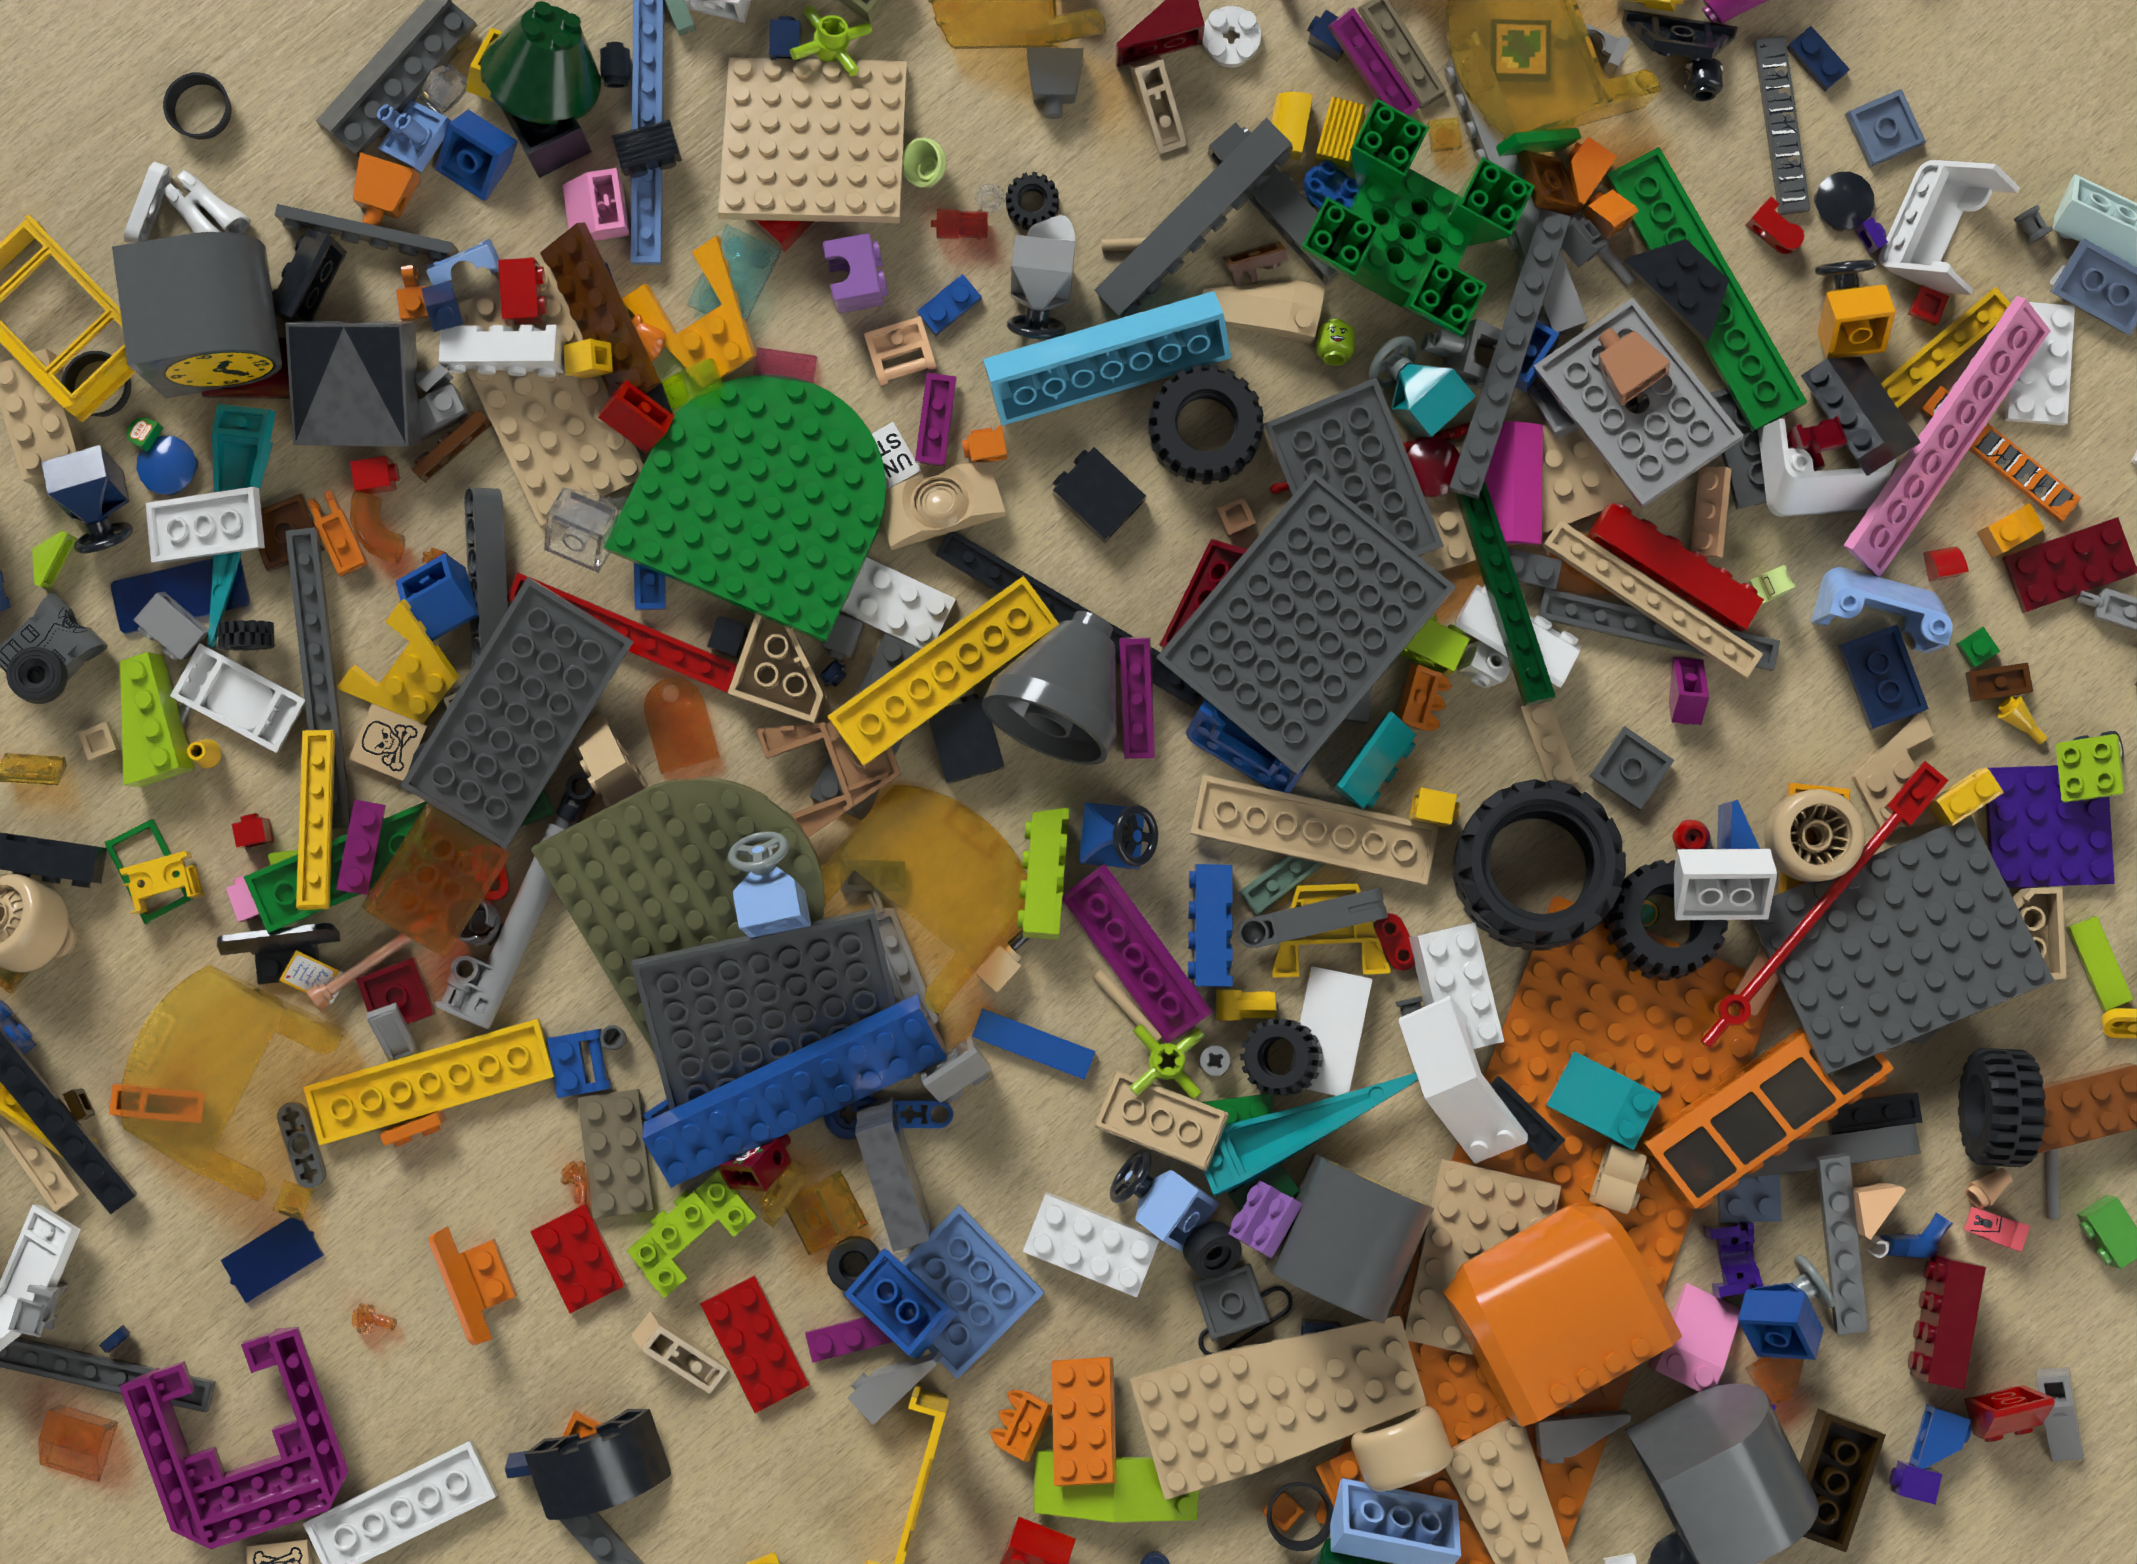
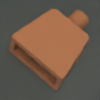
[1598,328,1670,406]

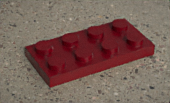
[2002,517,2137,613]

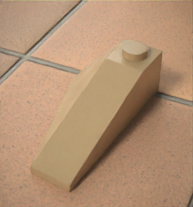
[1202,280,1326,345]

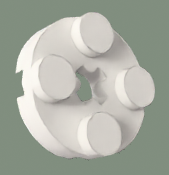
[1202,6,1261,68]

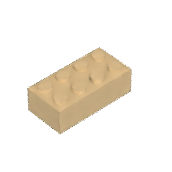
[0,348,86,486]

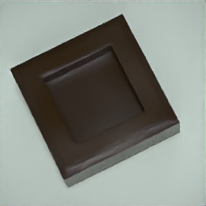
[62,1088,95,1121]

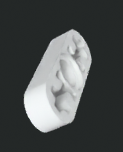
[124,162,172,244]

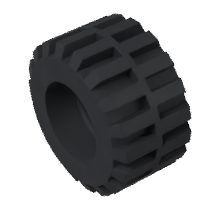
[1240,1018,1323,1096]

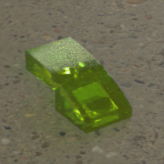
[661,358,724,410]

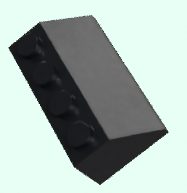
[1801,356,1921,476]

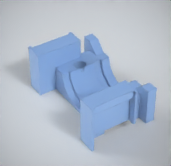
[426,239,500,286]

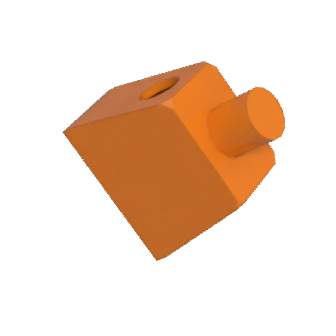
[353,152,421,226]

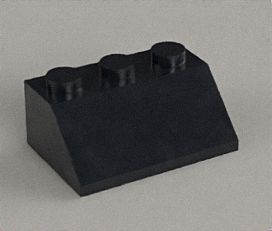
[272,229,347,323]

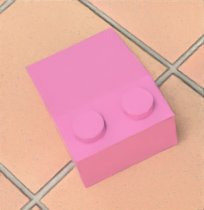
[1648,1283,1741,1392]

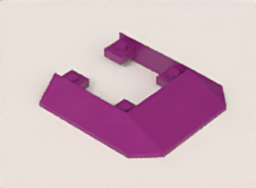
[120,1327,349,1549]

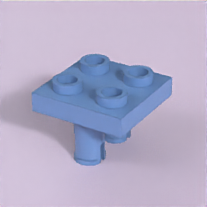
[377,100,451,172]

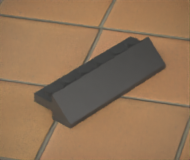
[316,0,477,157]

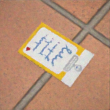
[279,950,344,1005]

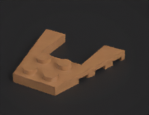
[756,722,902,838]

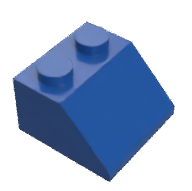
[435,109,518,201]

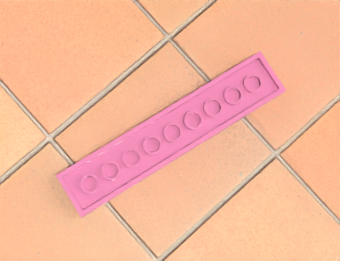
[1843,296,2051,577]

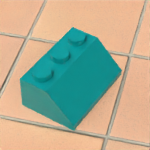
[1332,711,1416,809]

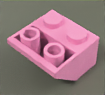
[562,168,631,241]

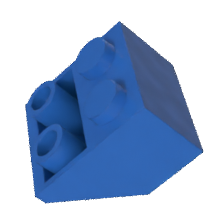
[396,553,479,642]

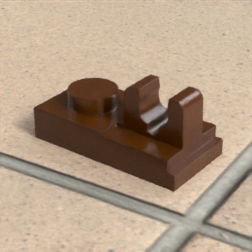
[1223,241,1288,287]

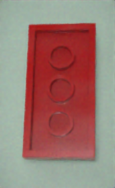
[700,1274,810,1413]

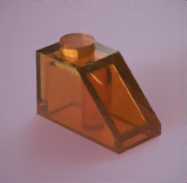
[1746,1357,1804,1404]

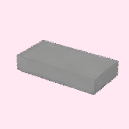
[367,1003,419,1062]

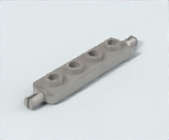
[2077,588,2137,632]
[866,891,939,1024]

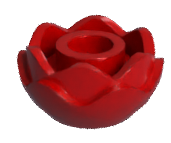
[1672,819,1711,850]

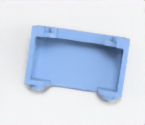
[1811,567,1953,654]

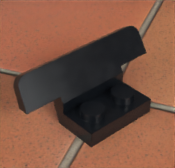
[217,923,341,985]

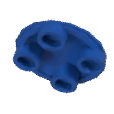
[1303,160,1358,209]
[136,436,199,496]

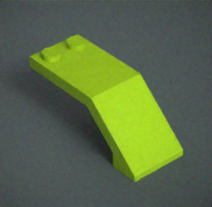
[1033,1450,1199,1522]

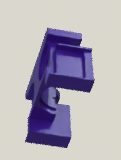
[1703,1222,1763,1299]

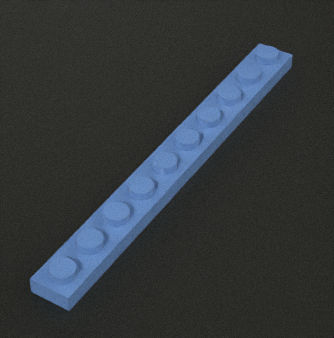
[631,0,665,265]

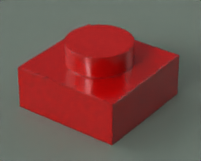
[1907,285,1950,326]

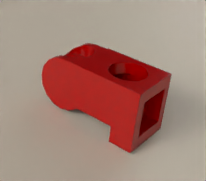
[1745,196,1805,255]

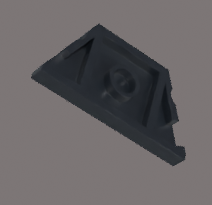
[1622,10,1738,61]
[1622,239,1729,344]

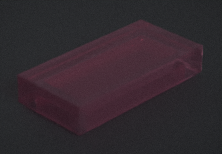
[753,347,817,384]

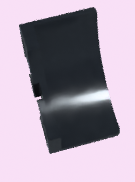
[524,1409,671,1520]

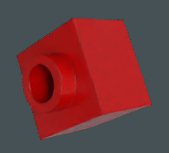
[232,813,274,849]

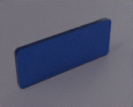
[111,557,250,634]

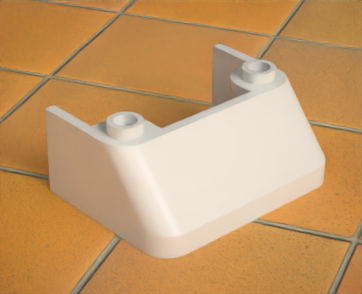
[1879,160,2020,295]
[1758,419,1896,517]

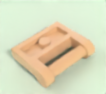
[864,316,937,386]

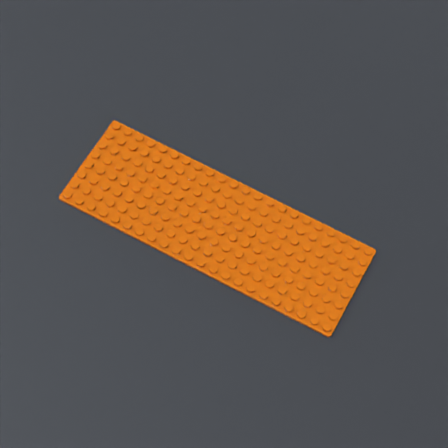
[1315,896,1778,1564]

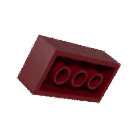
[1908,1255,1986,1390]

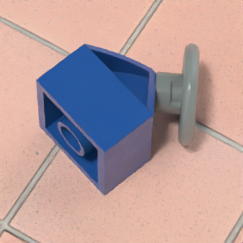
[1738,1255,1835,1360]

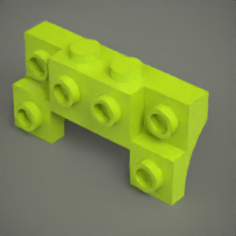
[626,1170,758,1298]

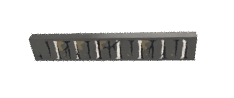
[1753,36,1810,215]

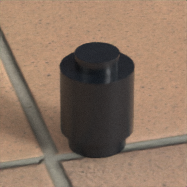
[600,42,631,88]

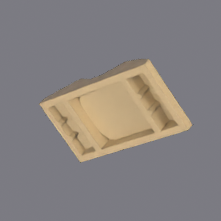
[882,462,1006,550]

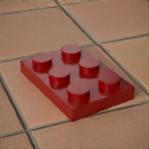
[530,1203,626,1314]

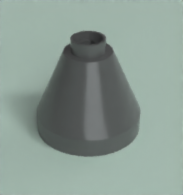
[982,611,1117,765]

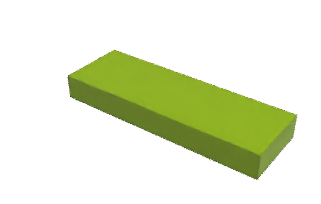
[2066,916,2134,1011]

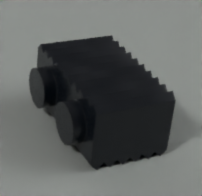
[612,119,682,178]

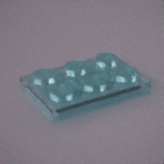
[687,224,781,322]

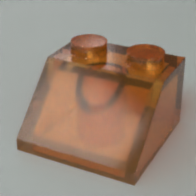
[38,1404,118,1482]

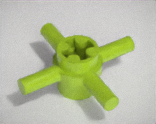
[790,6,872,76]
[1129,1023,1205,1100]

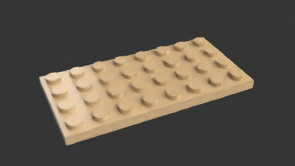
[458,263,644,528]

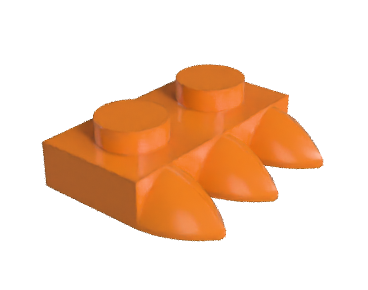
[1396,664,1452,731]
[990,1390,1052,1462]

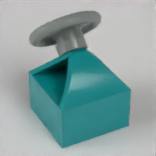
[1369,336,1476,437]

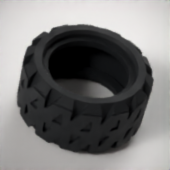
[1453,779,1626,951]

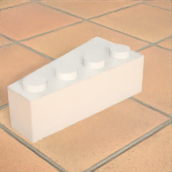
[439,325,567,377]

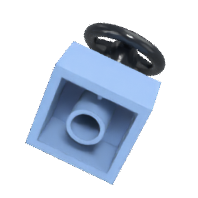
[1109,1150,1220,1252]

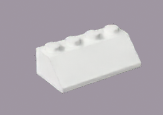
[1455,585,1581,688]

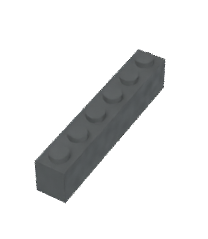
[1208,122,1339,285]

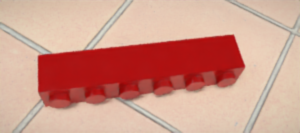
[1587,503,1764,632]

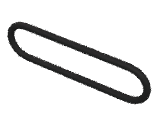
[1198,1286,1293,1355]

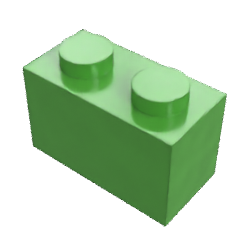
[2076,1195,2137,1269]

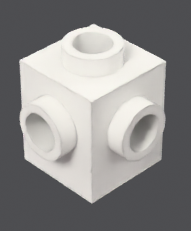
[1458,640,1510,688]

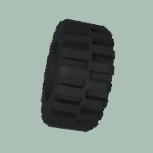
[1148,365,1264,485]
[1604,860,1728,981]
[1958,1048,2046,1167]

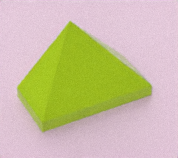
[32,531,77,591]

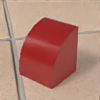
[1923,546,1969,582]

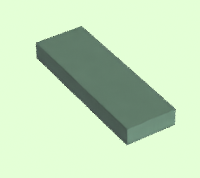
[1239,856,1325,916]

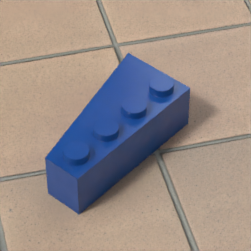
[1188,864,1233,987]

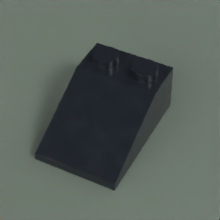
[501,107,592,178]

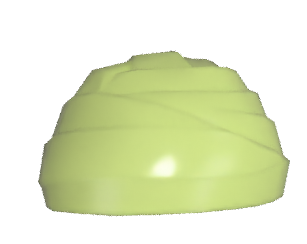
[902,138,947,188]

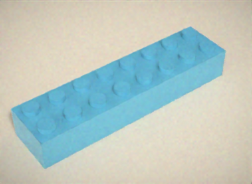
[983,291,1231,426]

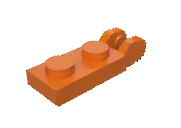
[308,490,368,577]

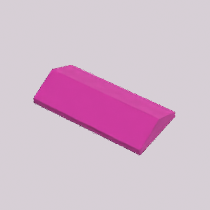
[1485,421,1543,545]

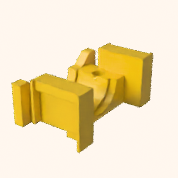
[119,850,205,915]

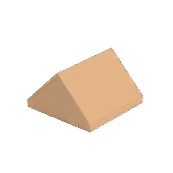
[1853,1182,1906,1240]

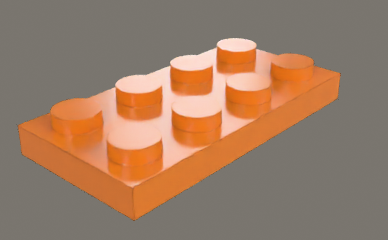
[1052,1357,1117,1487]

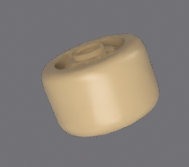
[1764,789,1865,882]
[0,874,69,973]
[1351,1406,1453,1492]

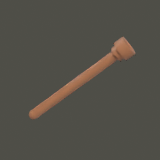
[307,914,437,1011]

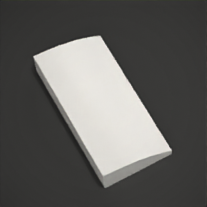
[1289,966,1372,1096]

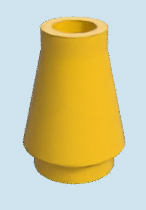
[187,739,221,769]

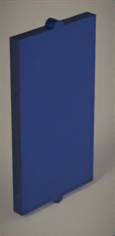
[220,1212,324,1303]

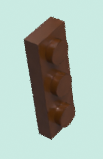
[411,410,492,483]

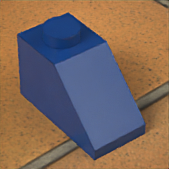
[1909,1404,1972,1469]

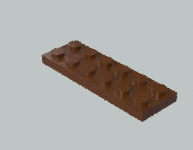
[540,222,661,398]

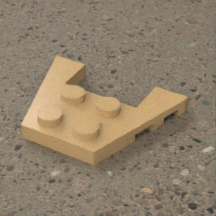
[1852,712,1975,830]

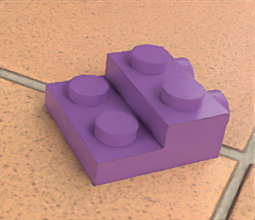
[1228,1181,1303,1258]

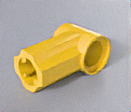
[1216,990,1276,1020]

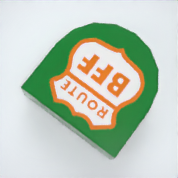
[126,417,164,452]

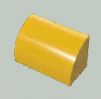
[1271,92,1313,160]

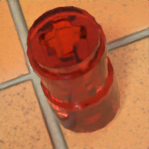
[931,208,988,240]

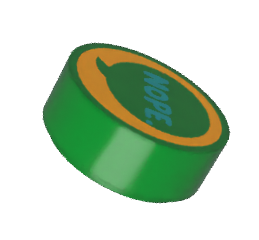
[1641,898,1659,929]

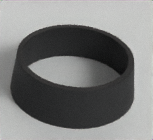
[163,72,232,140]
[62,351,131,417]
[1267,1482,1333,1551]

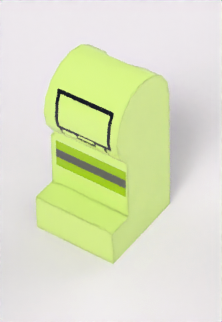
[1748,565,1796,605]

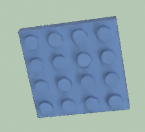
[902,1204,1045,1379]

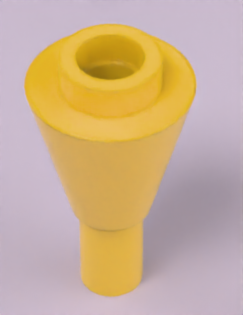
[1998,696,2047,745]

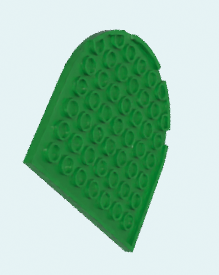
[604,375,886,643]

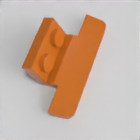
[429,1226,517,1345]

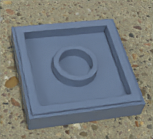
[1845,89,1926,168]

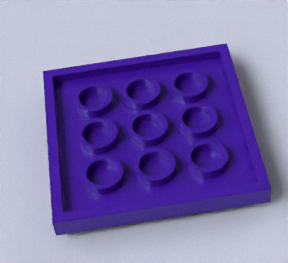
[1986,765,2115,888]

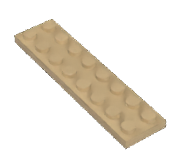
[1190,775,1439,886]

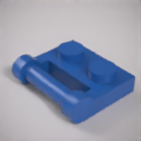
[547,1029,611,1098]

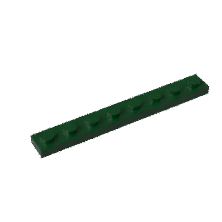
[1455,481,1556,706]

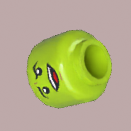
[1316,318,1355,365]

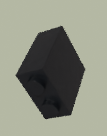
[1053,447,1146,543]
[929,694,1005,785]

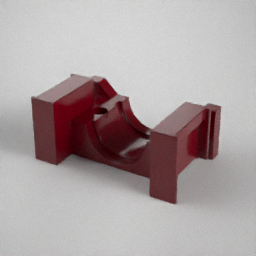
[1787,415,1848,471]

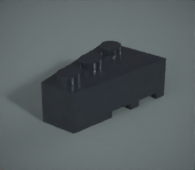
[0,832,107,888]

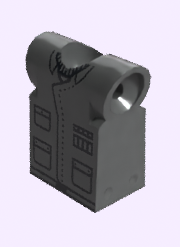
[0,592,108,704]

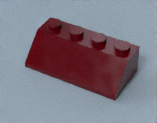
[1159,539,1247,648]

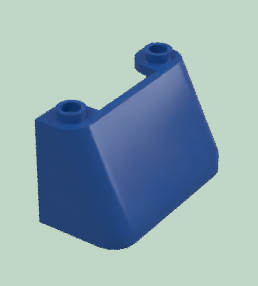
[1186,700,1311,793]

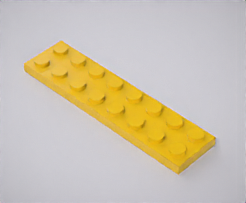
[827,576,1059,767]
[303,1018,555,1146]

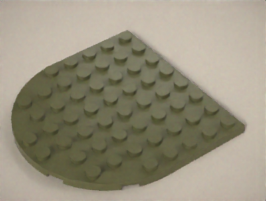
[531,777,825,1054]

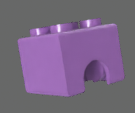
[823,233,888,314]

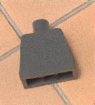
[1027,47,1084,119]

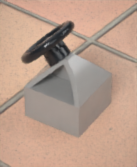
[1007,235,1075,339]

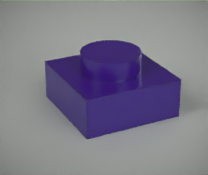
[1854,217,1888,255]

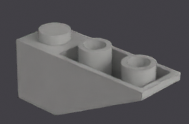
[2036,1367,2084,1461]

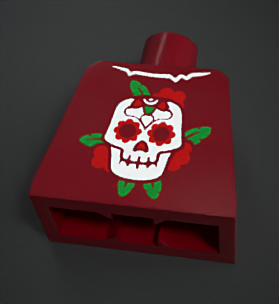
[717,1134,791,1192]

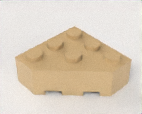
[728,614,827,724]
[572,713,649,808]
[2013,887,2067,979]

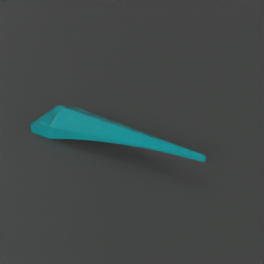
[207,404,276,647]
[1203,1072,1419,1197]

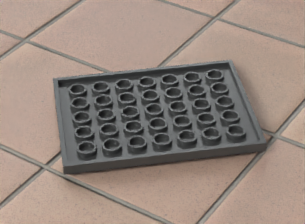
[1156,471,1456,776]
[1750,815,2054,1076]
[631,908,913,1110]

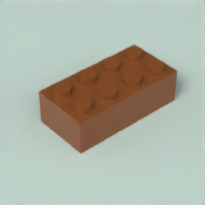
[2038,1063,2137,1154]

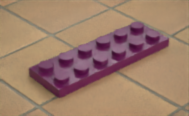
[1062,864,1212,1043]

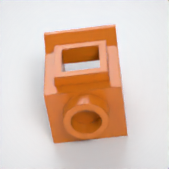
[962,425,1007,463]

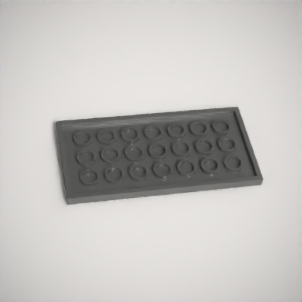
[400,577,634,849]

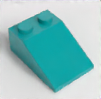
[1546,1051,1662,1150]

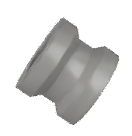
[1199,1045,1230,1076]

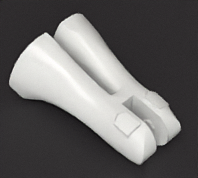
[163,170,251,234]

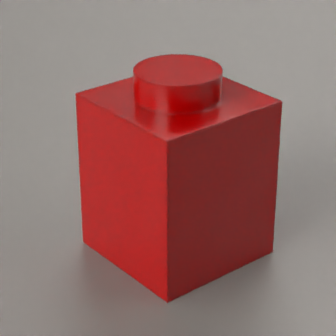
[350,456,400,496]

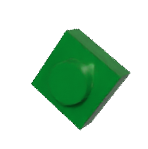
[1955,626,2000,669]

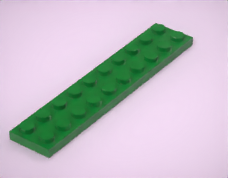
[1605,147,1807,433]
[244,789,555,933]

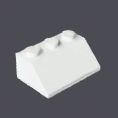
[1674,849,1777,920]

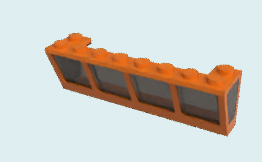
[1638,1027,1894,1209]

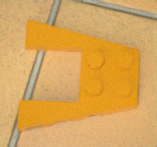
[622,236,756,387]

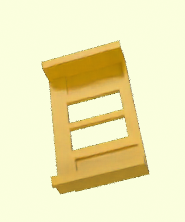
[865,1381,950,1564]

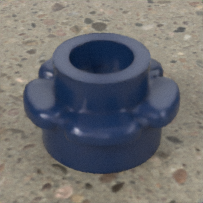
[819,659,847,687]

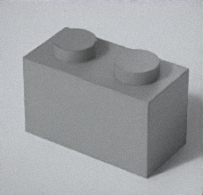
[134,592,209,660]

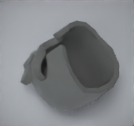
[447,896,504,946]

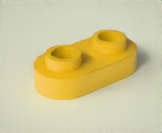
[2100,1008,2137,1039]

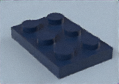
[1838,625,1929,730]

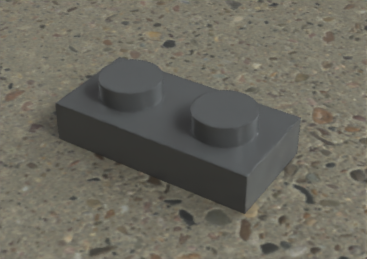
[1507,548,1563,590]

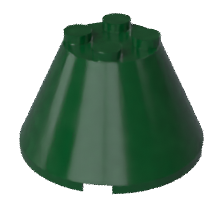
[480,1,601,124]

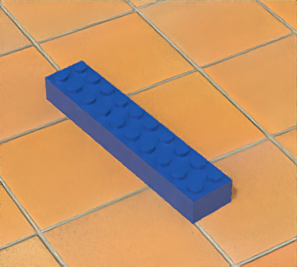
[642,994,947,1188]

